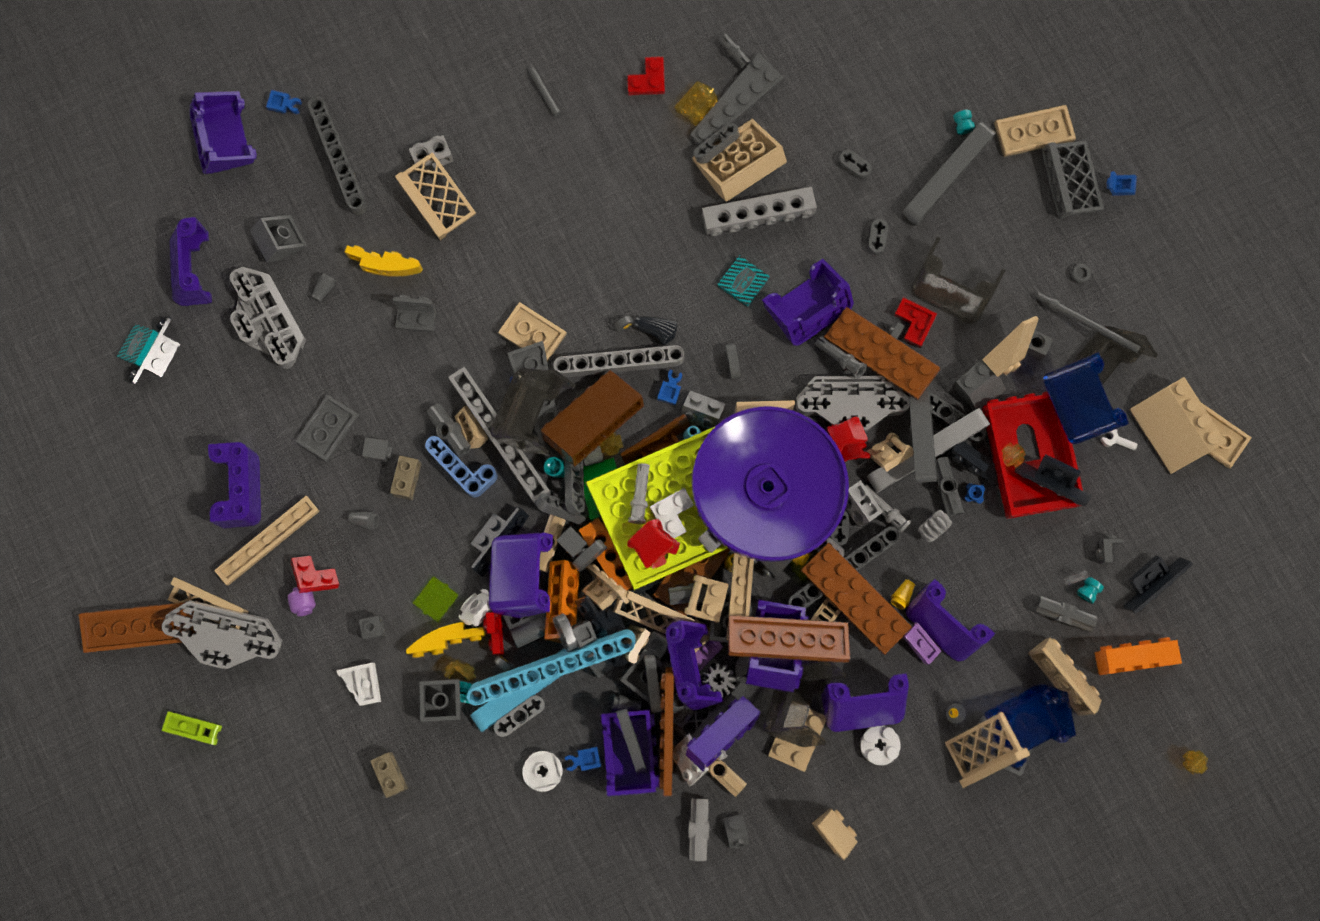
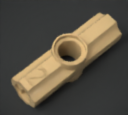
[539,514,566,573]
[708,758,747,797]

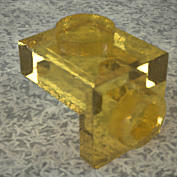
[444,660,477,682]

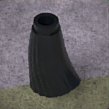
[634,316,678,345]

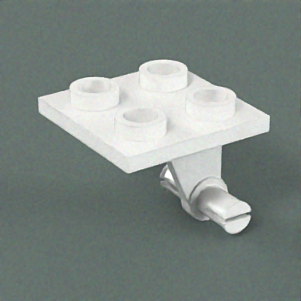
[672,734,727,787]

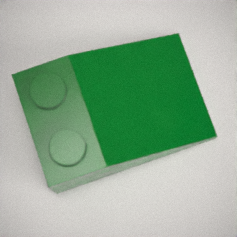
[583,458,617,522]

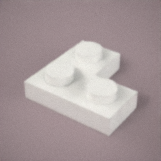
[650,488,694,539]

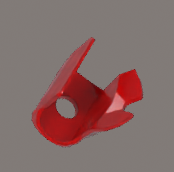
[827,417,871,462]
[627,519,680,569]

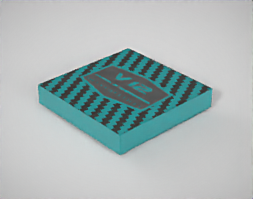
[717,255,770,307]
[117,324,158,366]

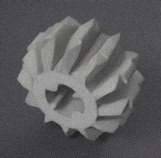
[918,510,952,542]
[702,664,736,698]

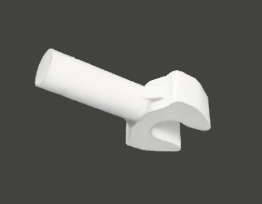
[1100,427,1137,450]

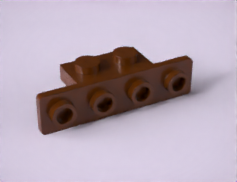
[620,414,690,465]

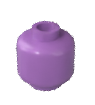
[288,587,316,616]

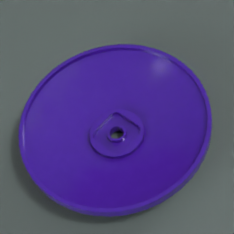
[692,406,849,562]

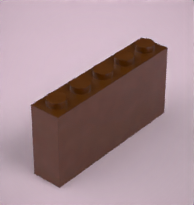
[541,370,644,467]

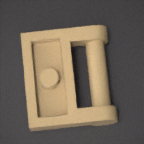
[867,433,914,472]
[684,575,729,623]
[622,624,651,663]

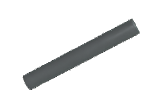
[528,67,560,116]

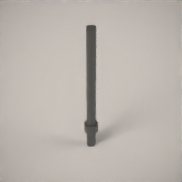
[1036,293,1141,353]

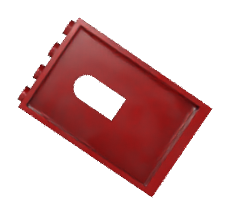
[982,390,1083,519]

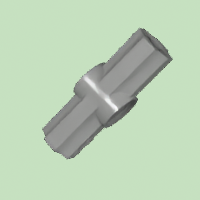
[689,798,709,861]

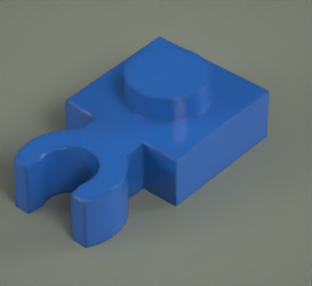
[266,90,302,114]
[657,369,682,406]
[565,747,601,771]

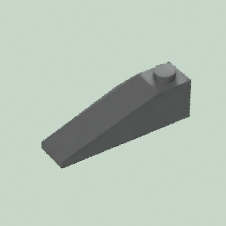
[618,648,694,729]

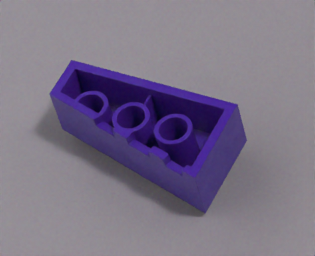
[685,696,760,772]

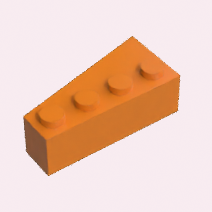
[1094,637,1182,676]

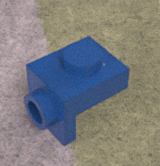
[1107,171,1137,196]

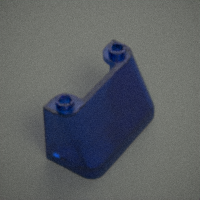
[1044,352,1129,445]
[985,684,1076,768]

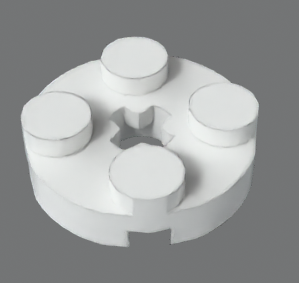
[459,589,491,626]
[860,726,900,765]
[522,751,563,792]

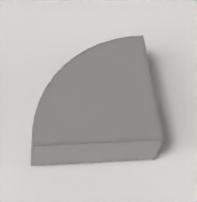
[735,656,749,678]

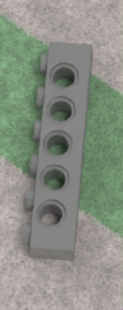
[702,187,817,236]

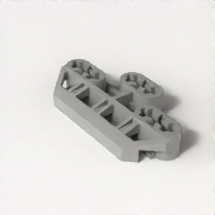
[230,267,306,369]
[796,376,910,433]
[162,600,283,669]

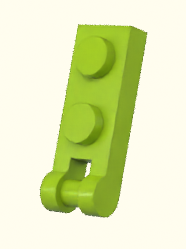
[162,711,222,745]

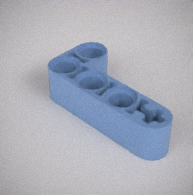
[425,436,498,498]

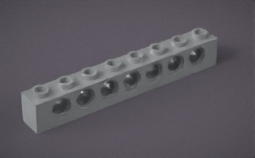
[448,367,551,505]

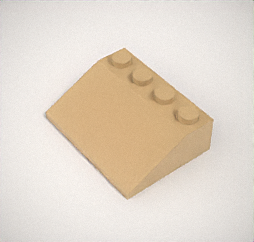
[692,119,787,202]
[1129,377,1226,474]
[1028,637,1102,716]

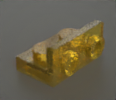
[674,81,718,126]

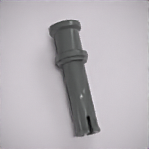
[815,337,867,379]

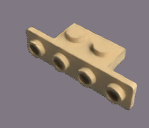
[582,563,629,610]

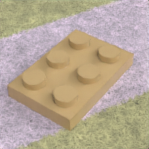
[498,302,567,362]
[768,701,826,772]

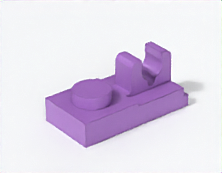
[903,623,941,665]
[695,640,723,672]

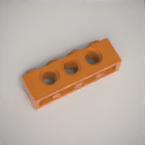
[579,518,633,591]
[544,560,580,643]

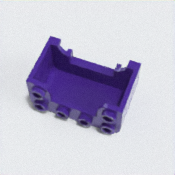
[208,442,261,528]
[746,600,808,692]
[601,710,660,796]

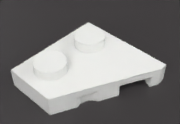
[337,663,381,706]

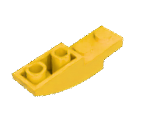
[345,245,423,276]
[406,622,486,658]

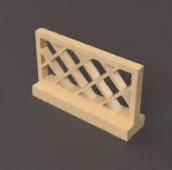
[395,152,476,240]
[945,712,1030,788]

